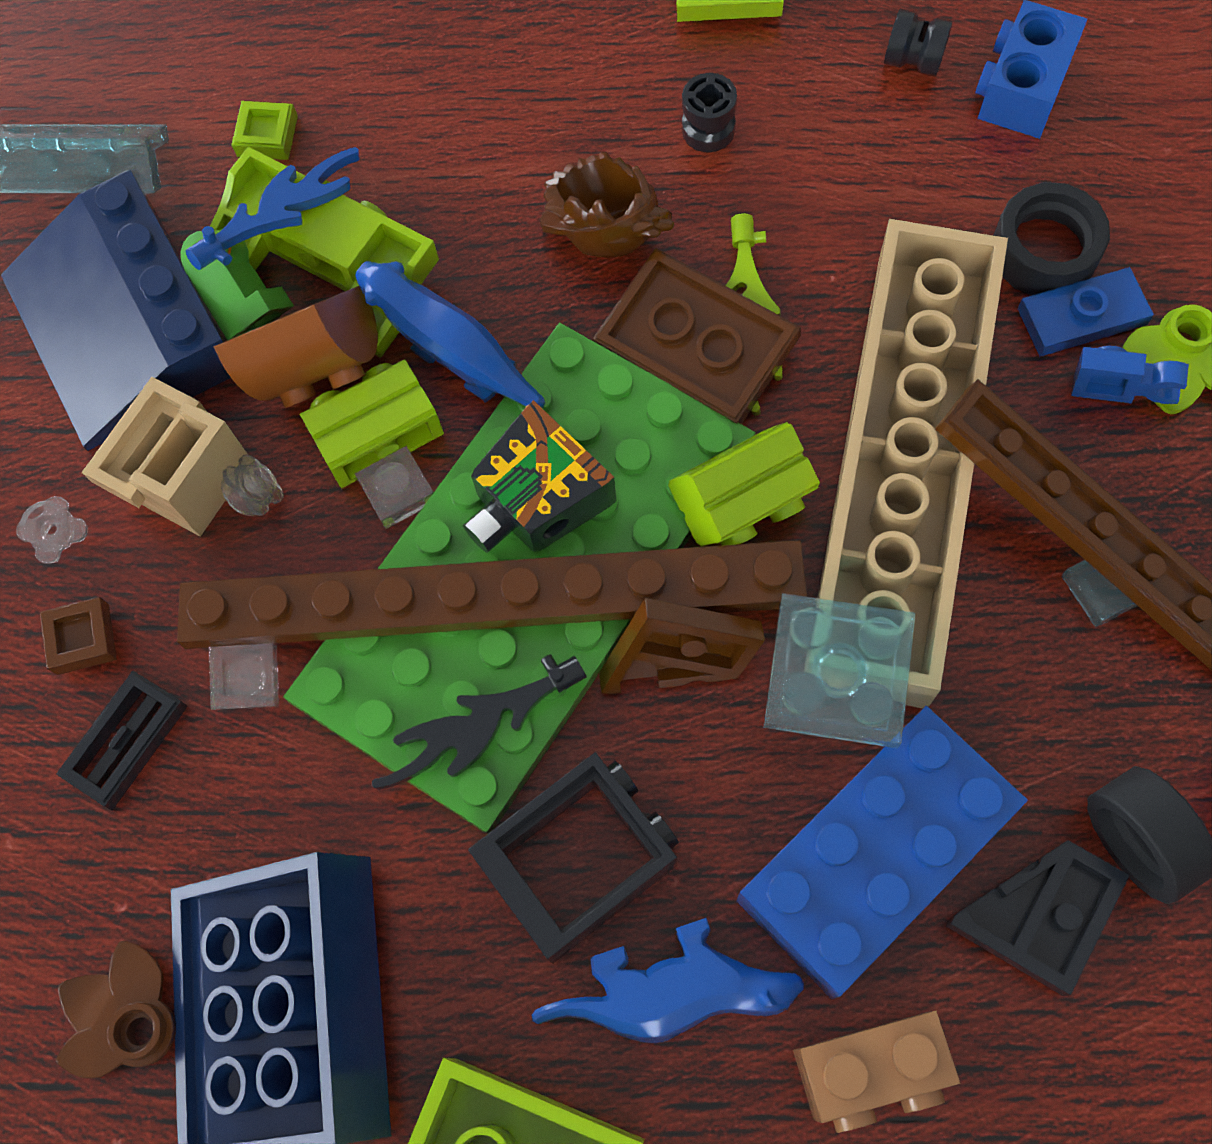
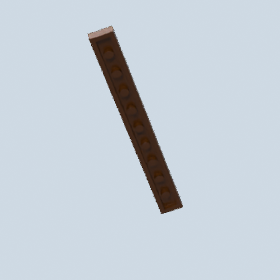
[177,540,807,649]

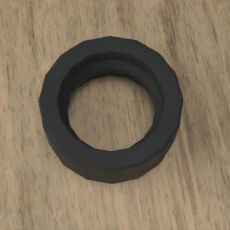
[993,182,1110,295]
[1087,766,1212,904]

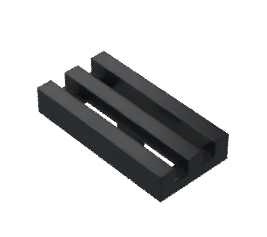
[56,670,188,810]

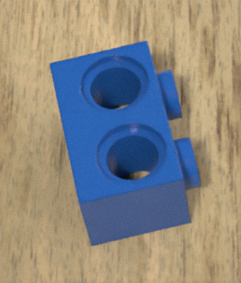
[975,0,1088,139]

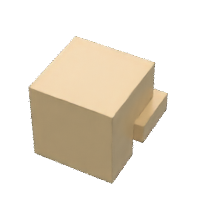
[82,377,252,537]

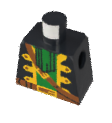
[463,400,617,553]

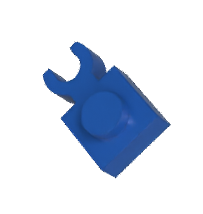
[1071,346,1189,404]

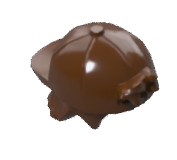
[540,152,674,258]

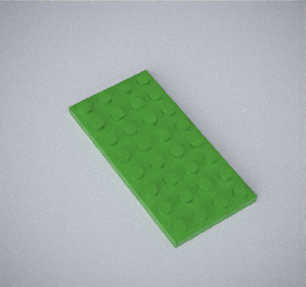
[283,322,756,834]

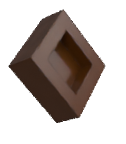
[40,597,117,675]

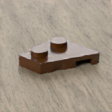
[599,598,765,694]

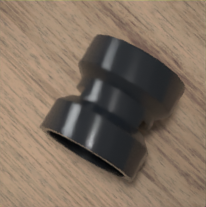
[884,8,953,77]
[682,73,737,153]

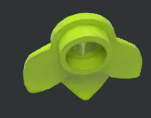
[1122,305,1212,414]

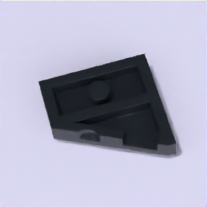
[946,840,1130,996]

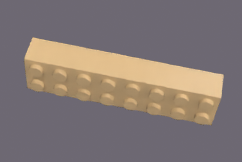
[801,219,1008,708]

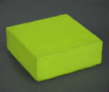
[232,101,298,160]

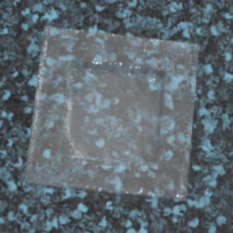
[355,446,434,529]
[209,643,279,711]

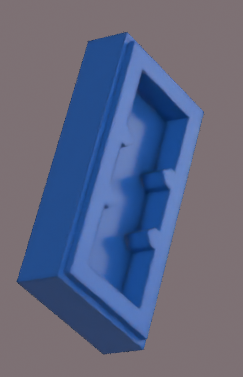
[1018,267,1154,357]

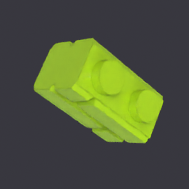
[300,359,444,489]
[668,422,820,546]

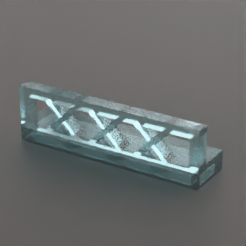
[0,124,169,193]

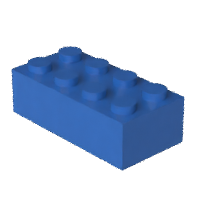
[736,705,1028,1000]

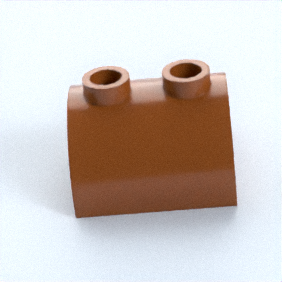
[214,286,378,408]

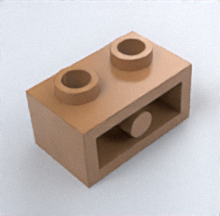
[793,1011,961,1133]

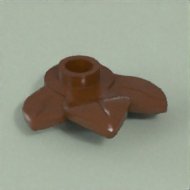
[56,941,176,1078]

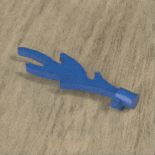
[185,147,360,270]

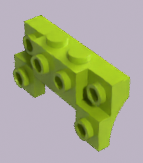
[210,147,439,358]

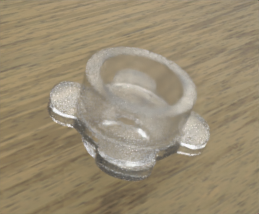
[221,454,284,516]
[16,496,88,564]

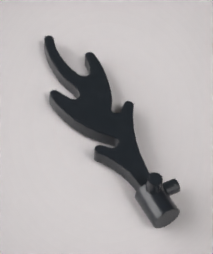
[372,654,587,790]

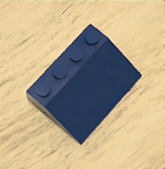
[1,169,231,451]
[171,852,392,1144]

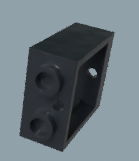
[468,752,679,964]

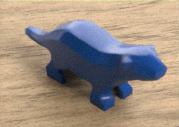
[355,261,545,408]
[531,918,804,1043]

